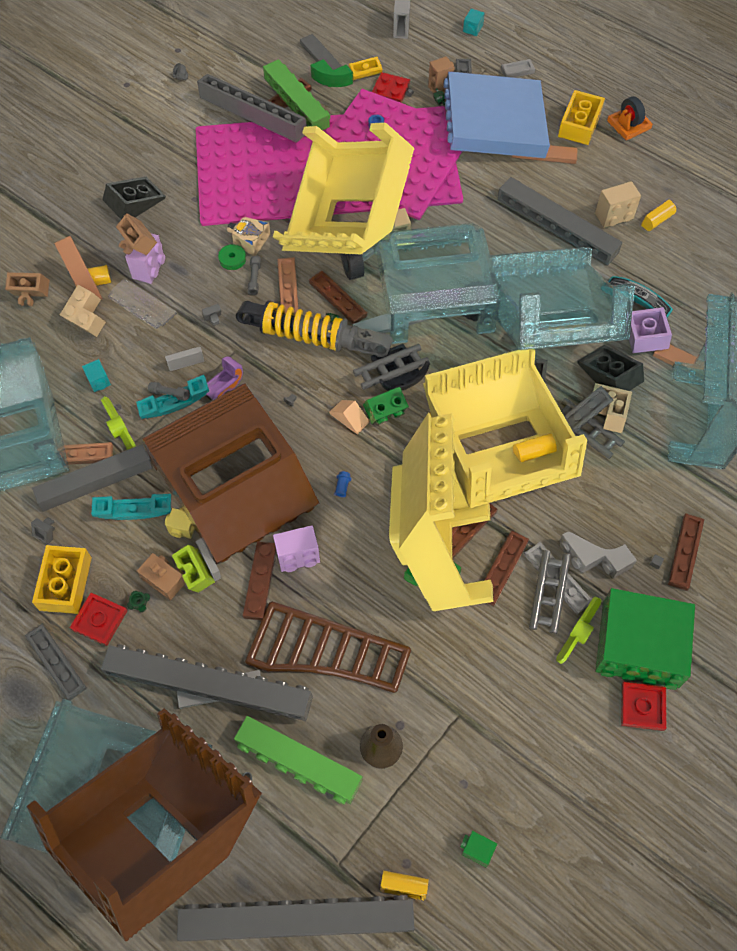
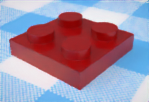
[372,72,410,103]
[69,593,128,646]
[621,682,667,731]

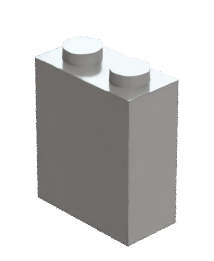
[393,0,411,39]

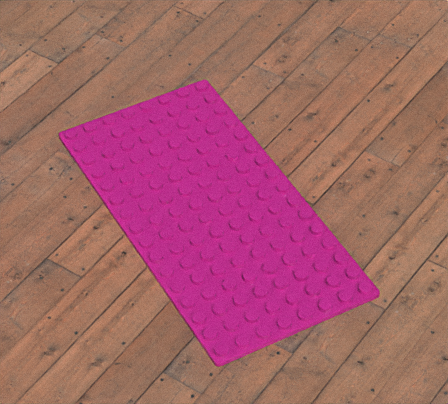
[196,106,463,226]

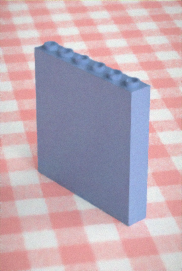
[444,72,550,158]

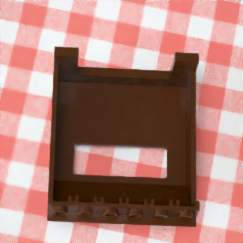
[142,383,319,564]
[26,708,262,942]

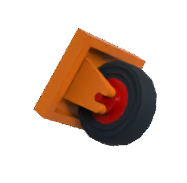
[607,96,653,141]

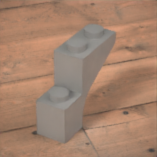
[559,532,637,579]

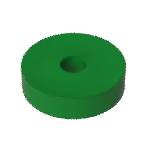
[218,244,246,270]

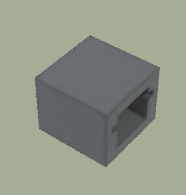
[650,554,664,570]

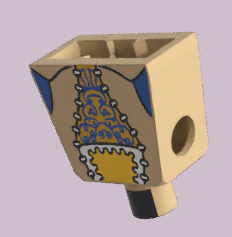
[227,217,270,256]

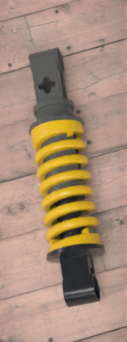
[235,300,393,357]

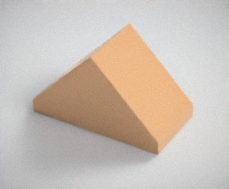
[329,400,369,434]

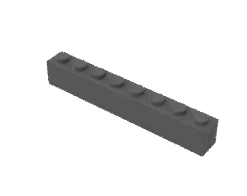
[197,74,306,143]
[497,177,622,266]

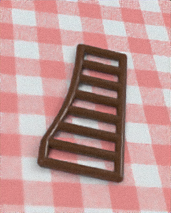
[245,601,411,693]

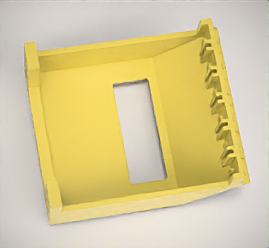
[273,123,414,254]
[423,346,587,508]
[389,412,493,611]

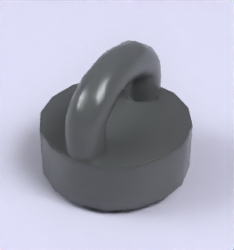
[173,63,188,80]

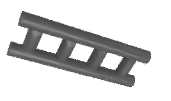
[353,344,429,390]
[561,398,625,459]
[529,550,571,634]

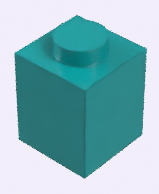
[463,9,485,36]
[82,359,111,392]

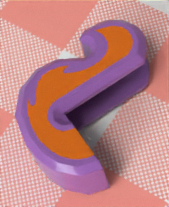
[206,356,243,400]

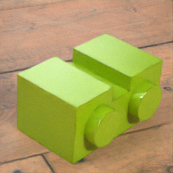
[172,545,215,593]

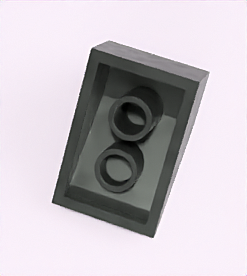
[102,177,166,220]
[578,345,644,391]

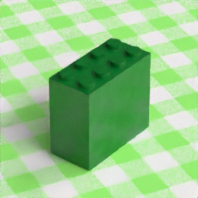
[595,588,695,690]

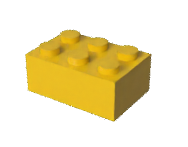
[558,90,605,145]
[32,545,92,614]

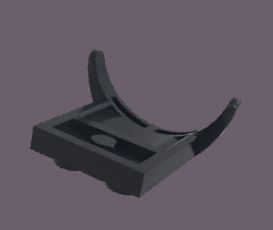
[371,343,430,391]

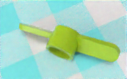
[101,396,136,450]
[556,597,601,664]

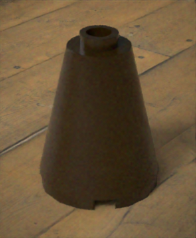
[360,724,403,769]

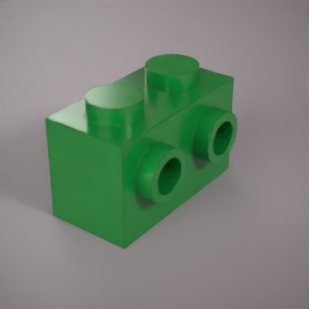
[363,387,409,425]

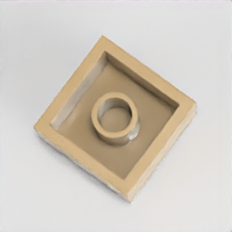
[595,181,641,228]

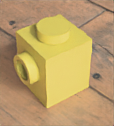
[165,508,195,539]

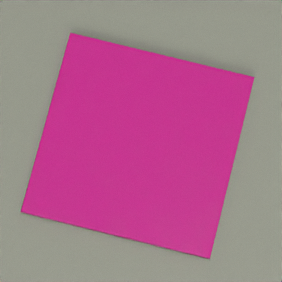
[302,89,463,220]

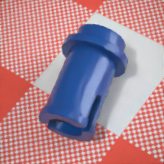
[334,471,351,497]

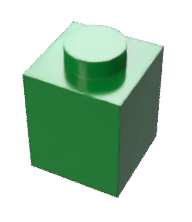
[460,831,498,868]

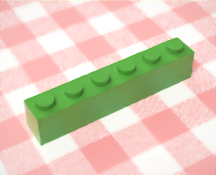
[263,59,330,131]
[234,716,363,805]

